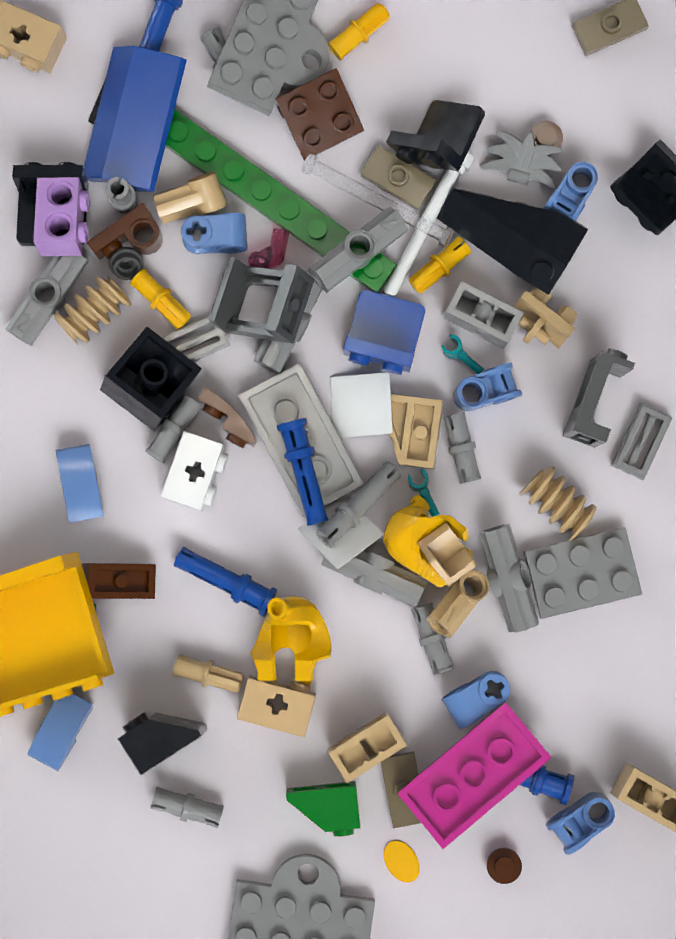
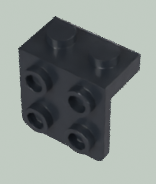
[386,100,485,172]
[610,139,676,235]
[12,162,89,246]

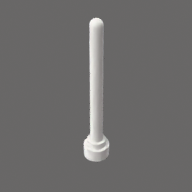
[384,153,475,297]

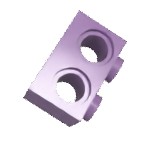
[33,177,90,256]

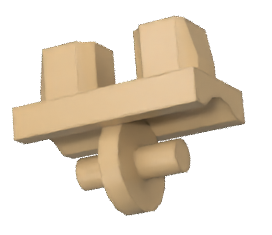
[514,287,577,348]

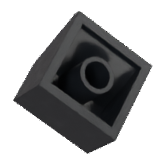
[100,327,202,432]
[118,712,207,775]

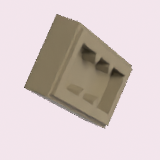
[572,0,649,56]
[360,145,436,211]
[381,751,421,829]

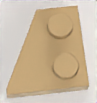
[389,394,444,470]

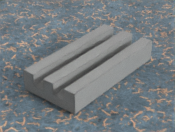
[162,316,230,362]
[611,403,673,480]

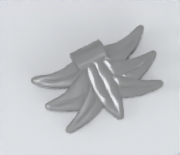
[481,130,562,190]

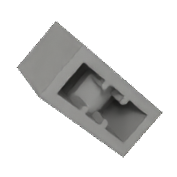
[443,281,524,349]

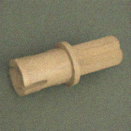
[173,654,244,693]

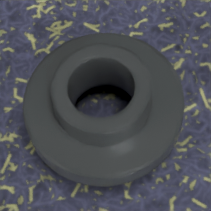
[109,247,144,280]

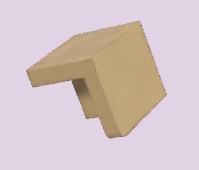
[417,522,477,587]

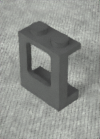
[209,257,315,344]
[563,349,635,448]

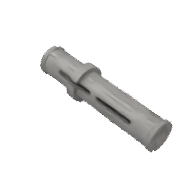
[316,461,402,548]

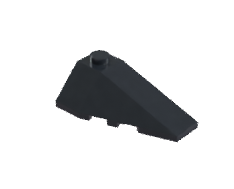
[437,188,588,295]

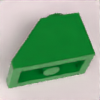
[286,781,360,837]

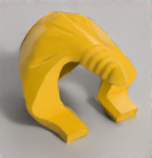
[383,495,472,587]
[250,596,331,685]

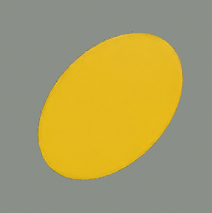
[384,841,420,883]

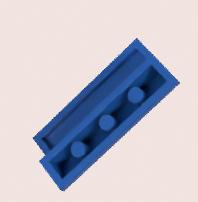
[84,46,187,192]

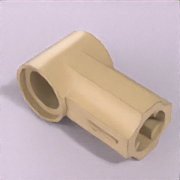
[153,172,227,224]
[426,570,489,638]

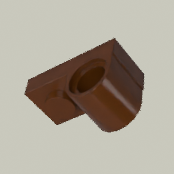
[87,203,163,260]
[82,563,156,599]

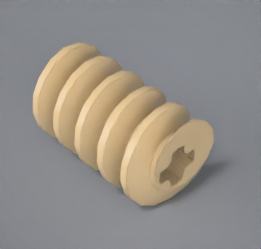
[53,274,132,346]
[519,466,597,541]

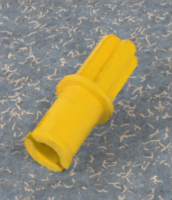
[327,3,390,61]
[409,237,472,294]
[130,269,191,329]

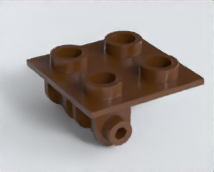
[275,68,364,161]

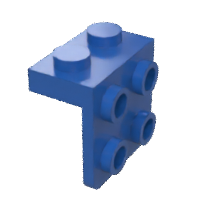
[343,290,426,375]

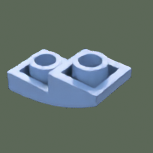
[55,444,103,523]
[27,694,93,771]

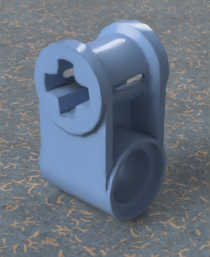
[543,162,598,221]
[181,213,248,254]
[453,362,523,411]
[441,671,510,729]
[546,792,615,855]

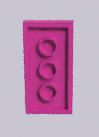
[397,702,552,849]

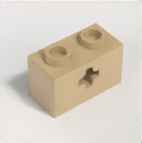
[0,0,67,74]
[237,672,316,738]
[610,763,676,832]

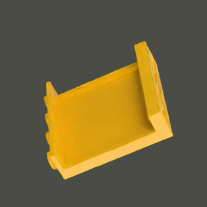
[0,552,115,717]

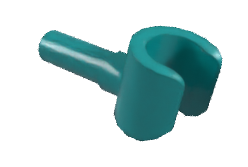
[441,335,484,374]
[408,469,439,517]

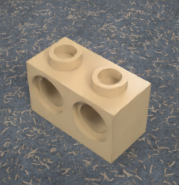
[328,711,407,783]

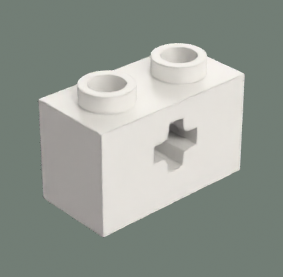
[161,431,229,511]

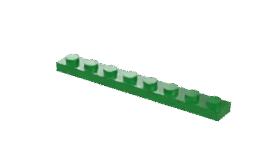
[165,109,397,293]

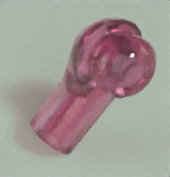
[248,228,290,269]

